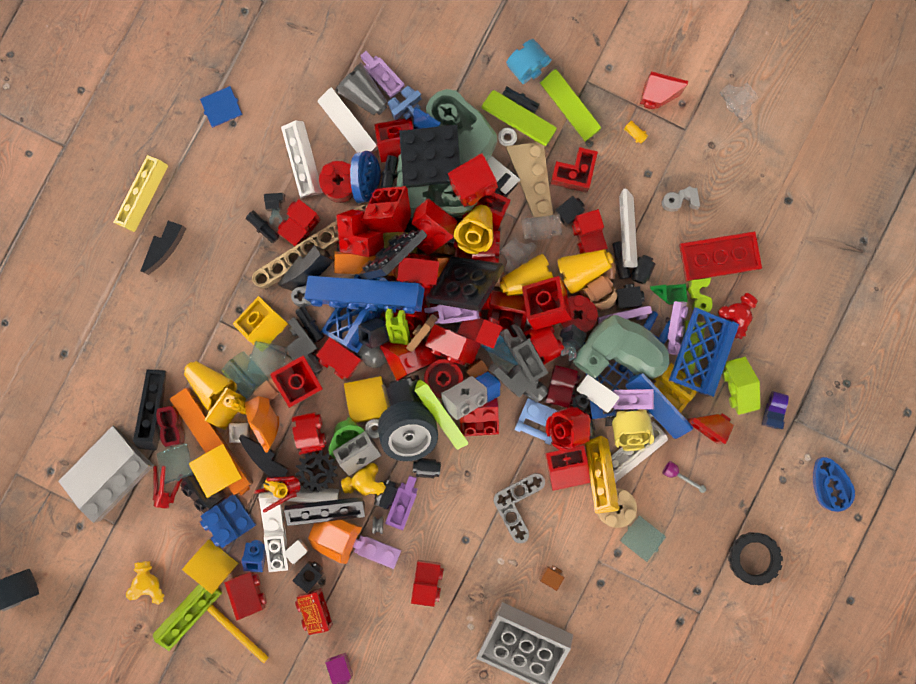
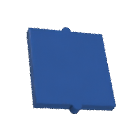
[200,86,242,128]
[414,107,441,129]

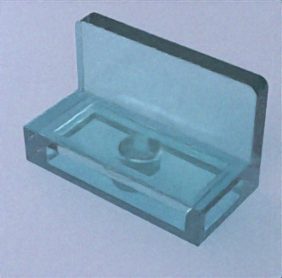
[221,351,268,399]

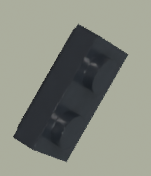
[180,473,226,513]

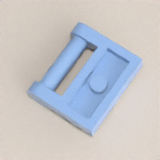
[514,398,557,445]

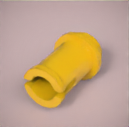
[624,120,648,144]
[264,480,288,498]

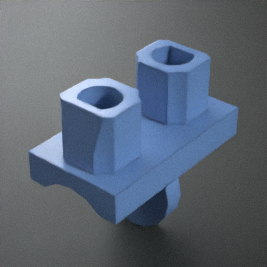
[388,86,422,120]

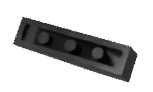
[133,369,166,450]

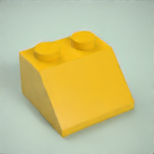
[233,296,288,352]

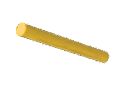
[207,604,269,663]

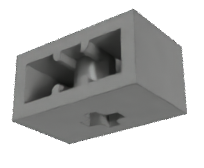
[441,376,487,420]
[333,431,382,476]

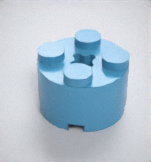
[506,39,552,84]

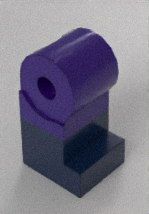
[761,391,789,429]

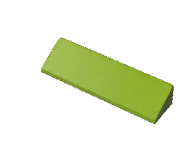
[540,69,601,142]
[481,90,557,146]
[415,380,469,450]
[153,584,222,651]

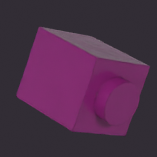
[325,652,353,684]

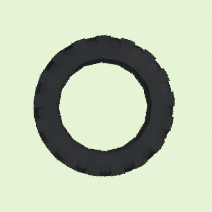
[728,532,783,586]

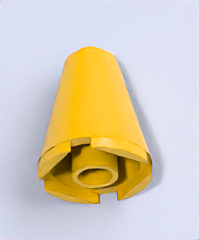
[454,205,493,254]
[558,250,614,294]
[499,254,553,296]
[184,361,237,411]

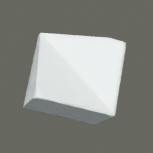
[284,539,309,564]

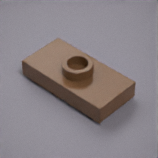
[406,314,438,352]

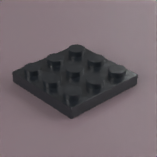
[399,124,461,188]
[359,230,427,280]
[426,256,505,311]

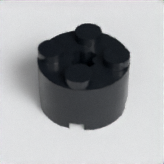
[381,375,422,408]

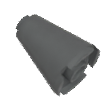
[335,63,387,115]

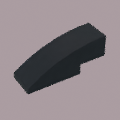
[140,220,186,275]
[278,245,334,291]
[239,434,290,483]

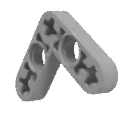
[493,473,545,543]

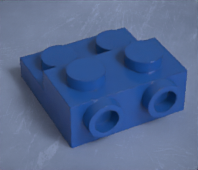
[200,494,257,548]

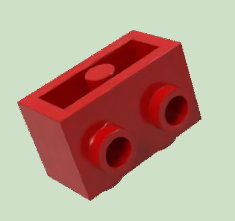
[316,337,362,380]

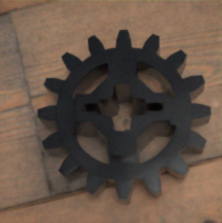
[295,450,338,492]

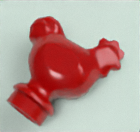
[718,293,758,339]

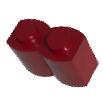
[545,365,580,408]
[156,406,185,447]

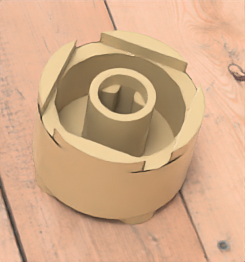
[596,488,637,528]

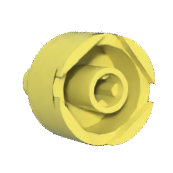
[612,409,654,451]

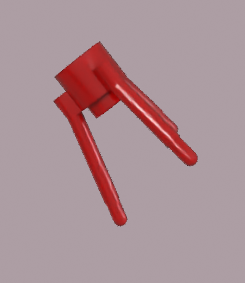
[153,465,183,509]
[254,476,300,513]

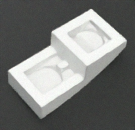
[577,375,619,413]

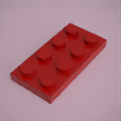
[679,231,762,282]

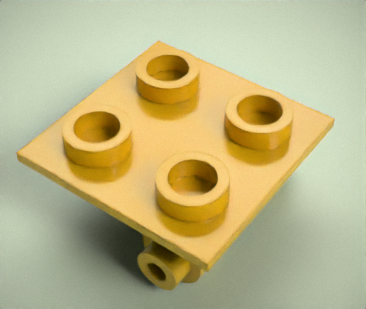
[205,387,247,430]

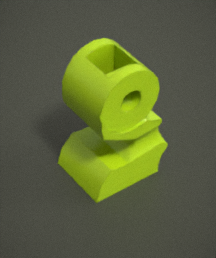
[687,278,712,315]

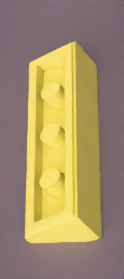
[114,155,168,232]

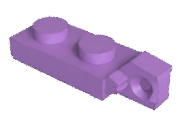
[385,475,418,530]

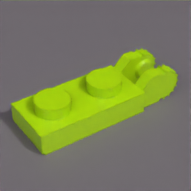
[386,308,411,345]

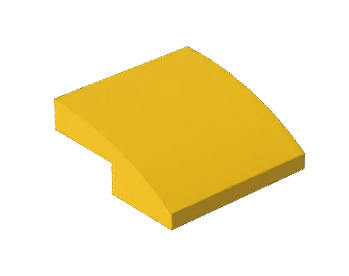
[654,363,700,413]
[344,376,387,423]
[189,444,242,498]
[182,539,239,594]

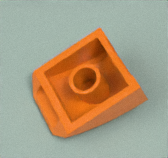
[245,396,279,452]
[308,519,362,564]

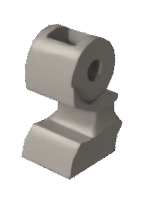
[662,186,700,212]

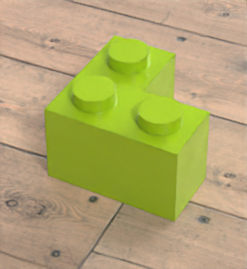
[722,356,760,415]

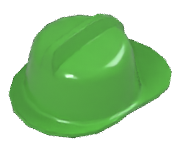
[329,417,364,459]

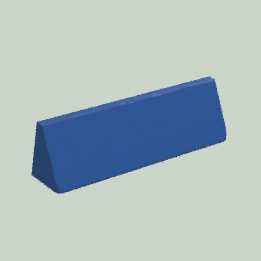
[625,373,693,439]

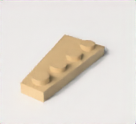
[506,142,553,219]

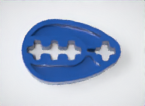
[350,150,381,204]
[813,457,855,512]

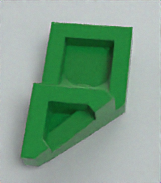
[650,284,688,305]

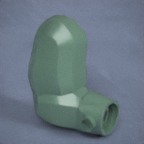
[426,89,498,165]
[396,154,477,218]
[573,315,669,380]

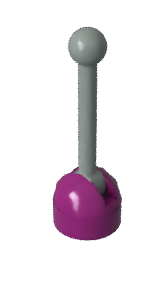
[662,461,706,493]

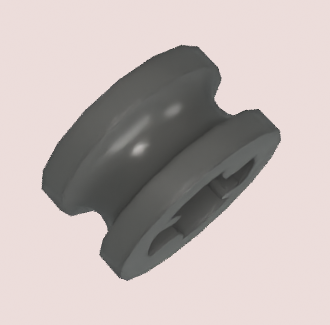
[373,517,383,534]

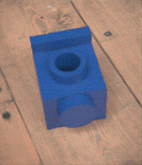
[242,540,266,572]

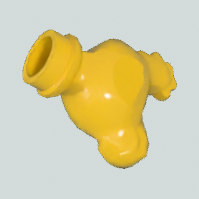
[341,462,386,496]
[126,561,165,605]

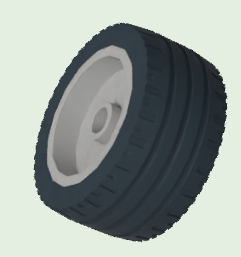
[378,401,438,462]
[0,568,39,611]

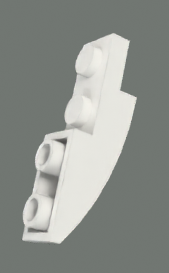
[259,494,289,572]

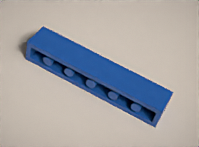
[304,276,425,314]

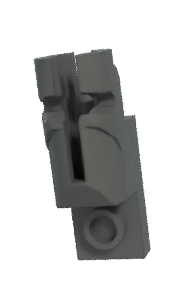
[287,317,323,375]
[500,323,548,383]
[488,363,549,402]

